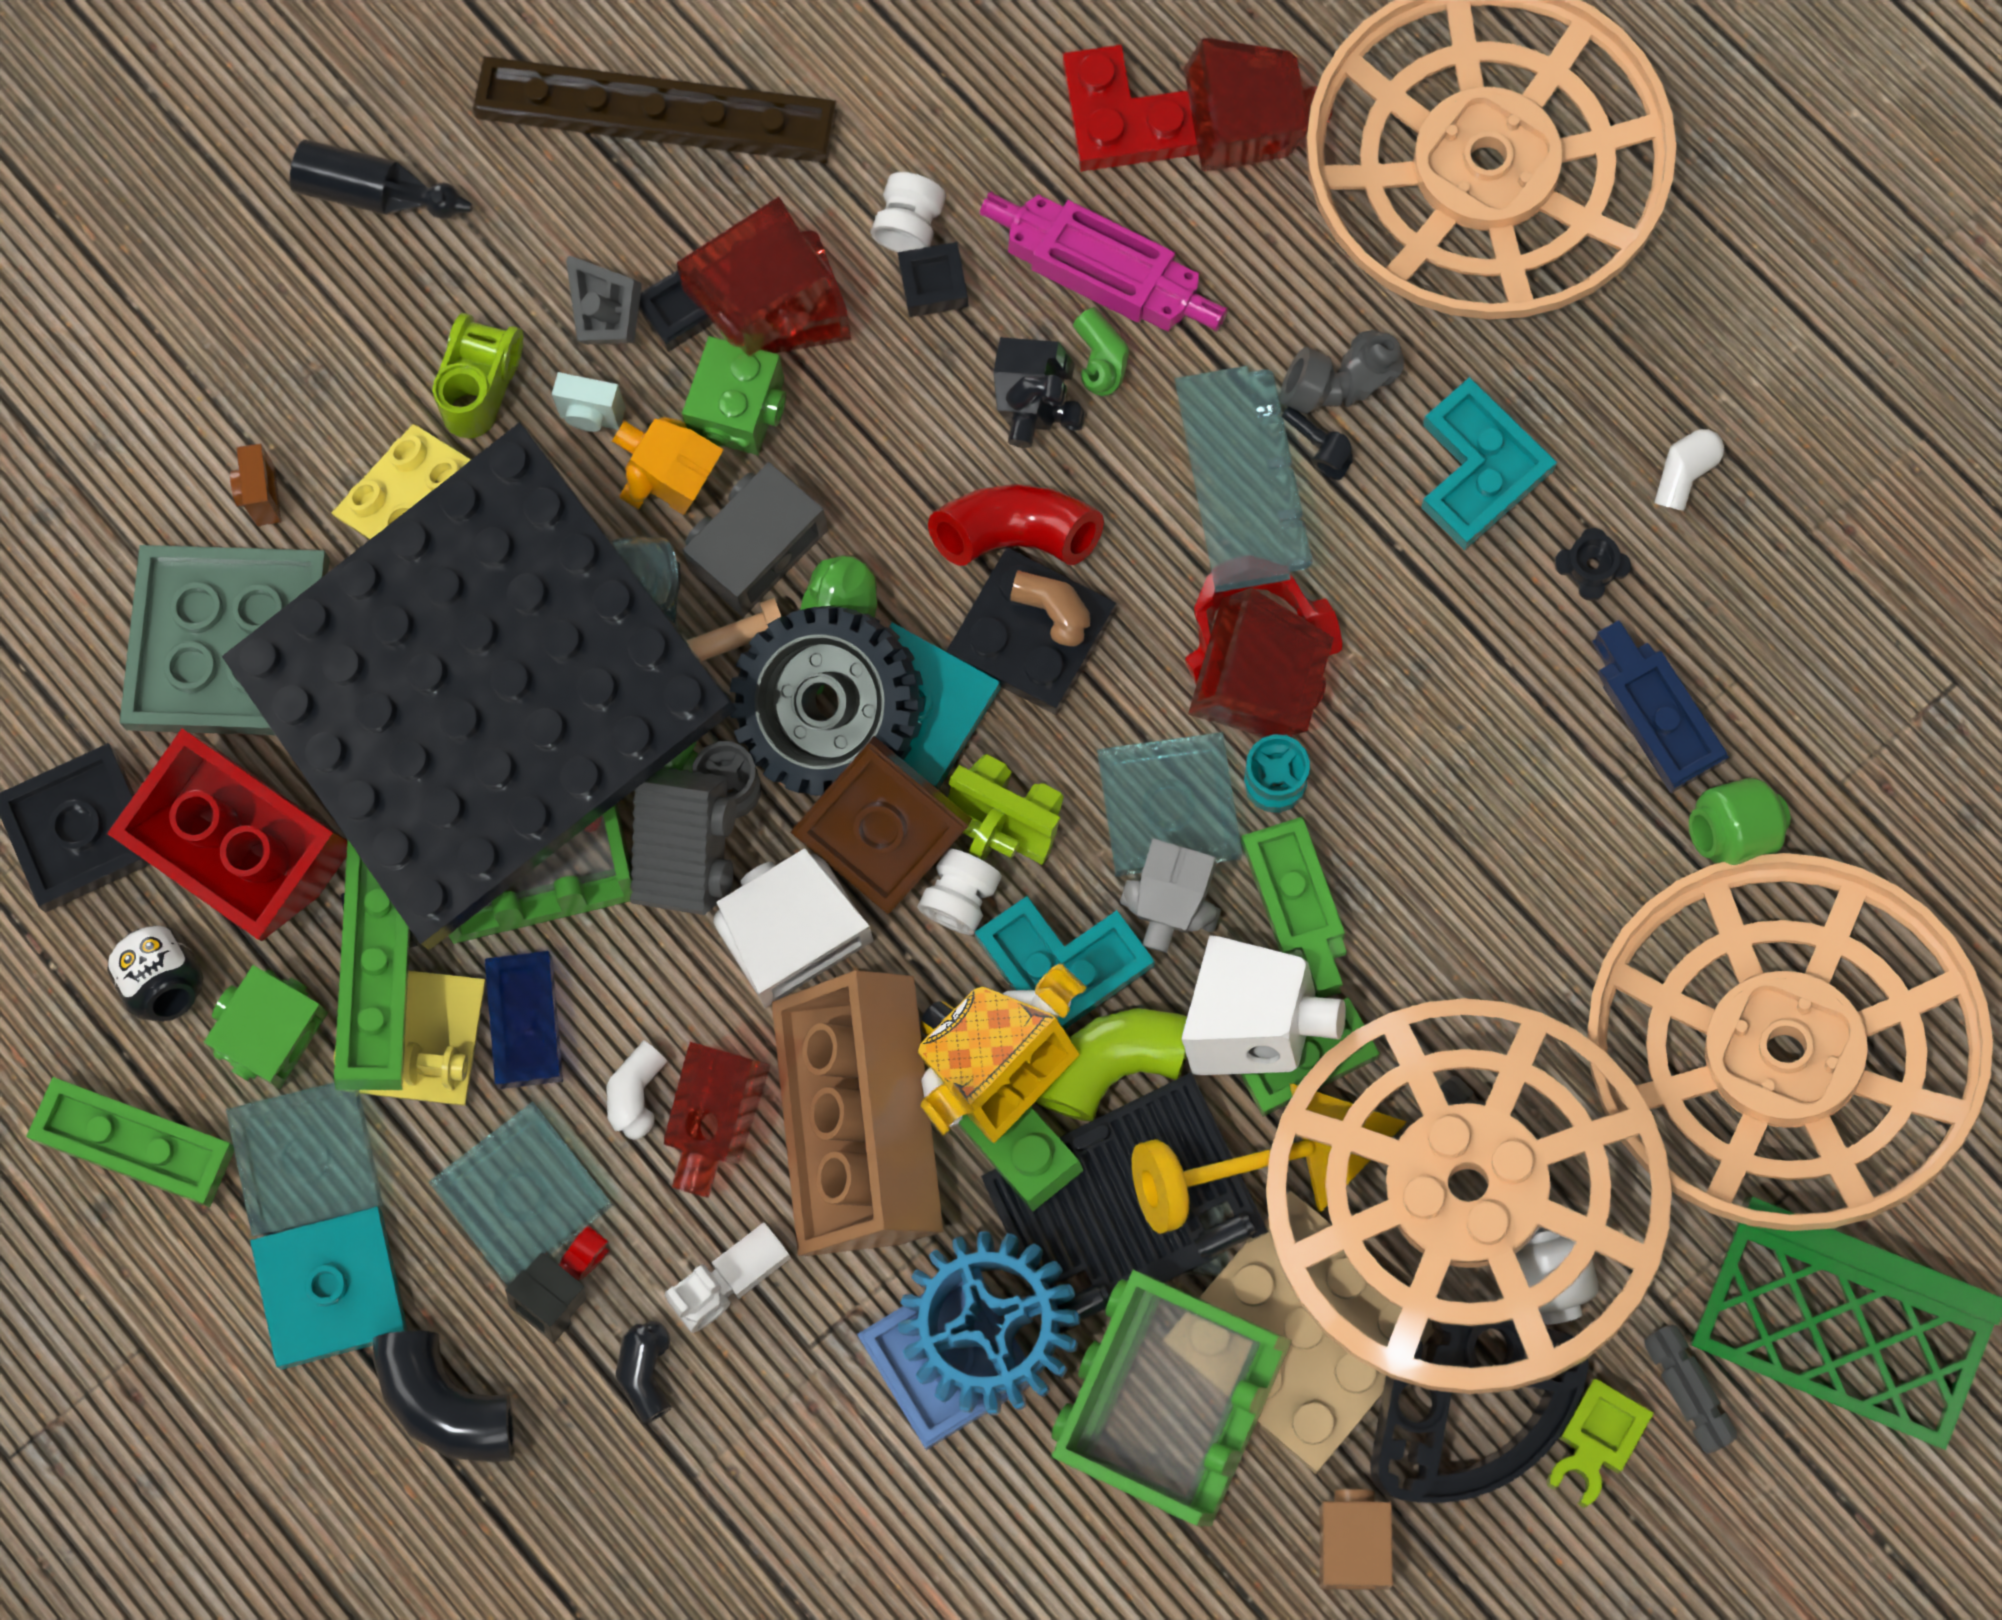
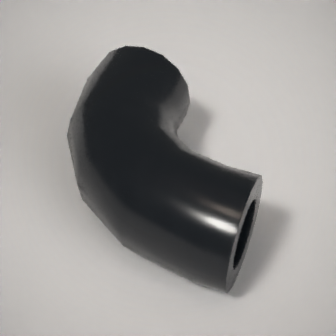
[373,1331,514,1462]

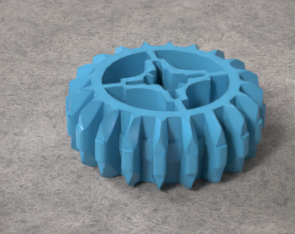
[898,1231,1080,1415]

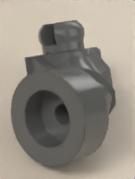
[1280,330,1404,414]

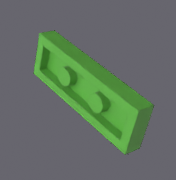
[26,1077,236,1208]

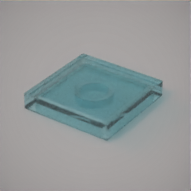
[1097,732,1242,877]
[226,1083,384,1237]
[429,1102,613,1286]

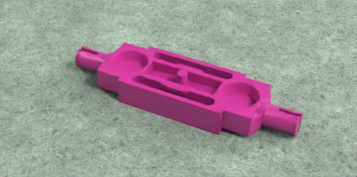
[980,192,1228,332]

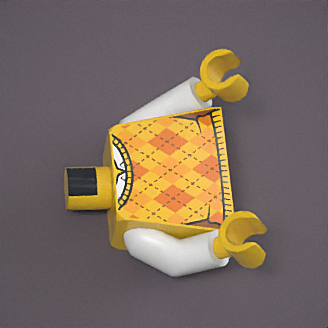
[918,964,1087,1144]

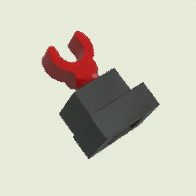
[505,1225,610,1343]

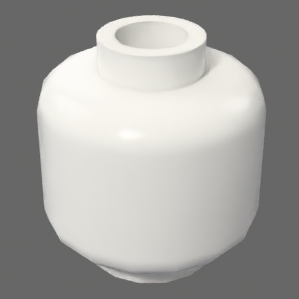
[1515,1227,1598,1325]

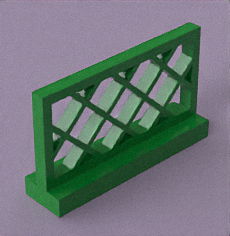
[1690,1197,2002,1450]

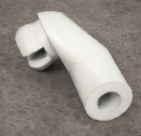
[606,1040,668,1140]

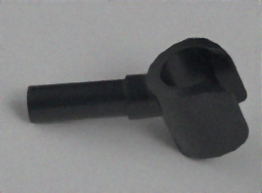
[1282,407,1353,480]

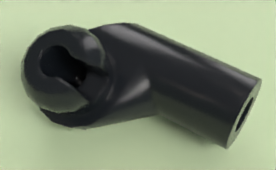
[615,1321,672,1425]

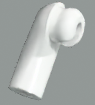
[1654,429,1724,511]

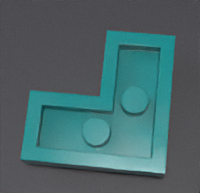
[1421,377,1557,551]
[974,896,1155,1030]

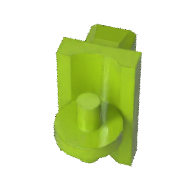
[948,754,1064,865]

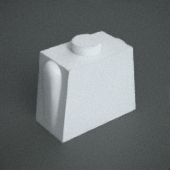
[714,848,873,1008]

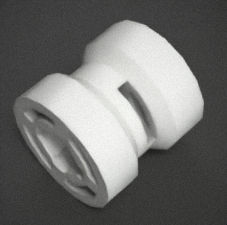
[870,172,946,252]
[917,848,1002,935]

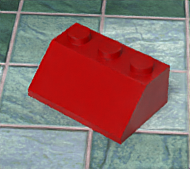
[107,728,348,941]

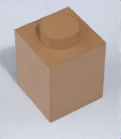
[1319,1489,1393,1590]

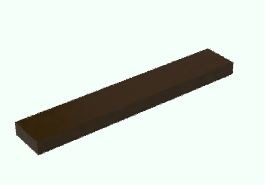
[472,56,838,164]

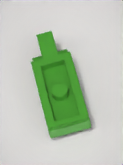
[1241,817,1346,998]

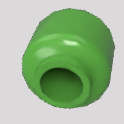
[1689,778,1790,865]

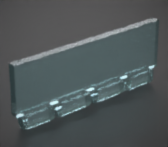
[1175,366,1313,593]

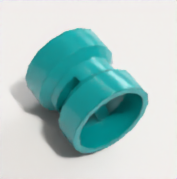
[1244,734,1310,813]

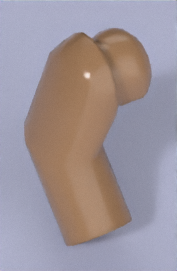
[1010,570,1090,646]

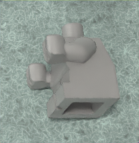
[1120,838,1221,953]

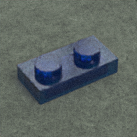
[485,951,563,1089]

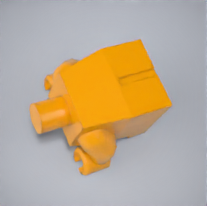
[612,417,724,515]

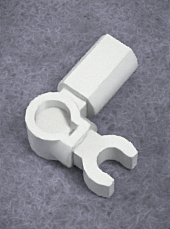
[664,1222,791,1333]

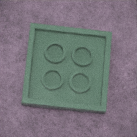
[119,545,330,735]

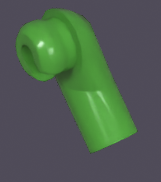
[1073,307,1130,396]

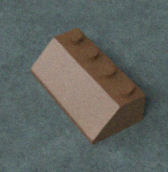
[772,970,943,1256]

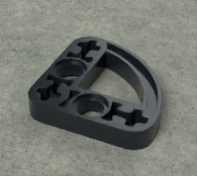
[1370,1320,1588,1503]

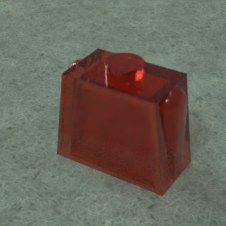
[676,196,833,357]
[1188,588,1334,738]

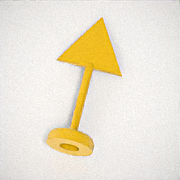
[1132,1084,1406,1234]

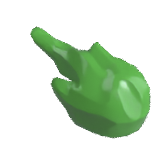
[800,555,877,695]

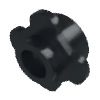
[1555,528,1631,601]

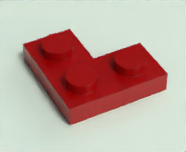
[1062,44,1200,172]

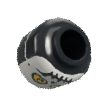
[107,926,204,1022]

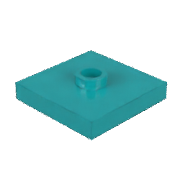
[835,622,1001,790]
[250,1207,408,1370]

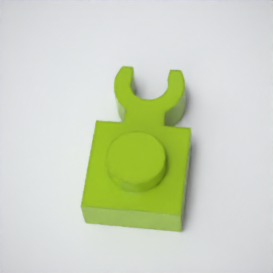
[1547,1378,1654,1508]

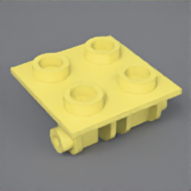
[331,424,471,540]
[334,970,486,1106]

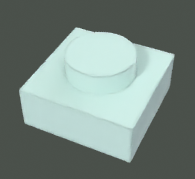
[552,372,626,432]

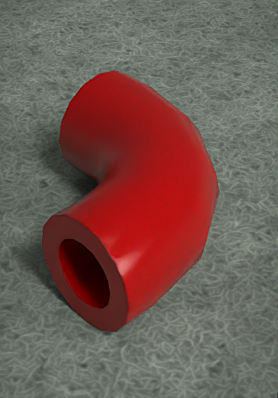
[928,484,1104,566]

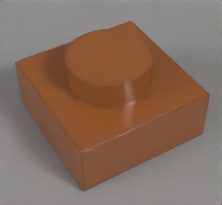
[230,443,281,526]

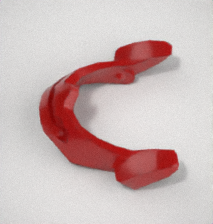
[1185,558,1343,706]

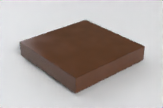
[790,736,972,914]

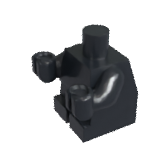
[993,337,1086,448]

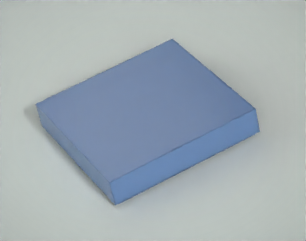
[857,1281,1030,1450]

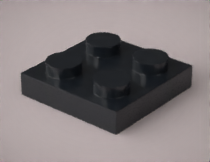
[946,547,1117,716]
[0,743,150,913]

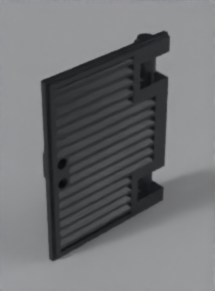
[981,1073,1269,1334]

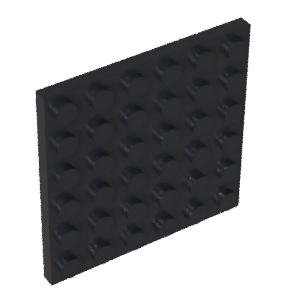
[222,422,737,950]

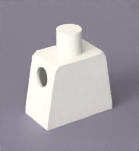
[1182,935,1346,1075]

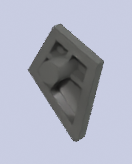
[566,256,642,345]

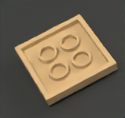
[1163,1191,1436,1474]

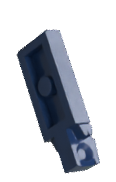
[1592,620,1729,793]

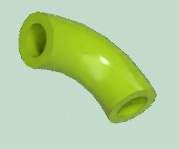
[1035,1008,1187,1121]

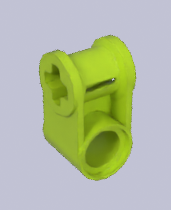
[432,313,524,439]

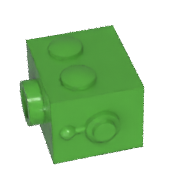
[682,336,786,456]
[203,965,328,1090]

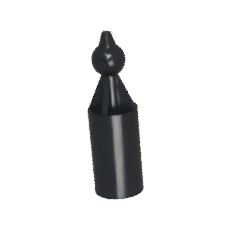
[290,139,473,219]

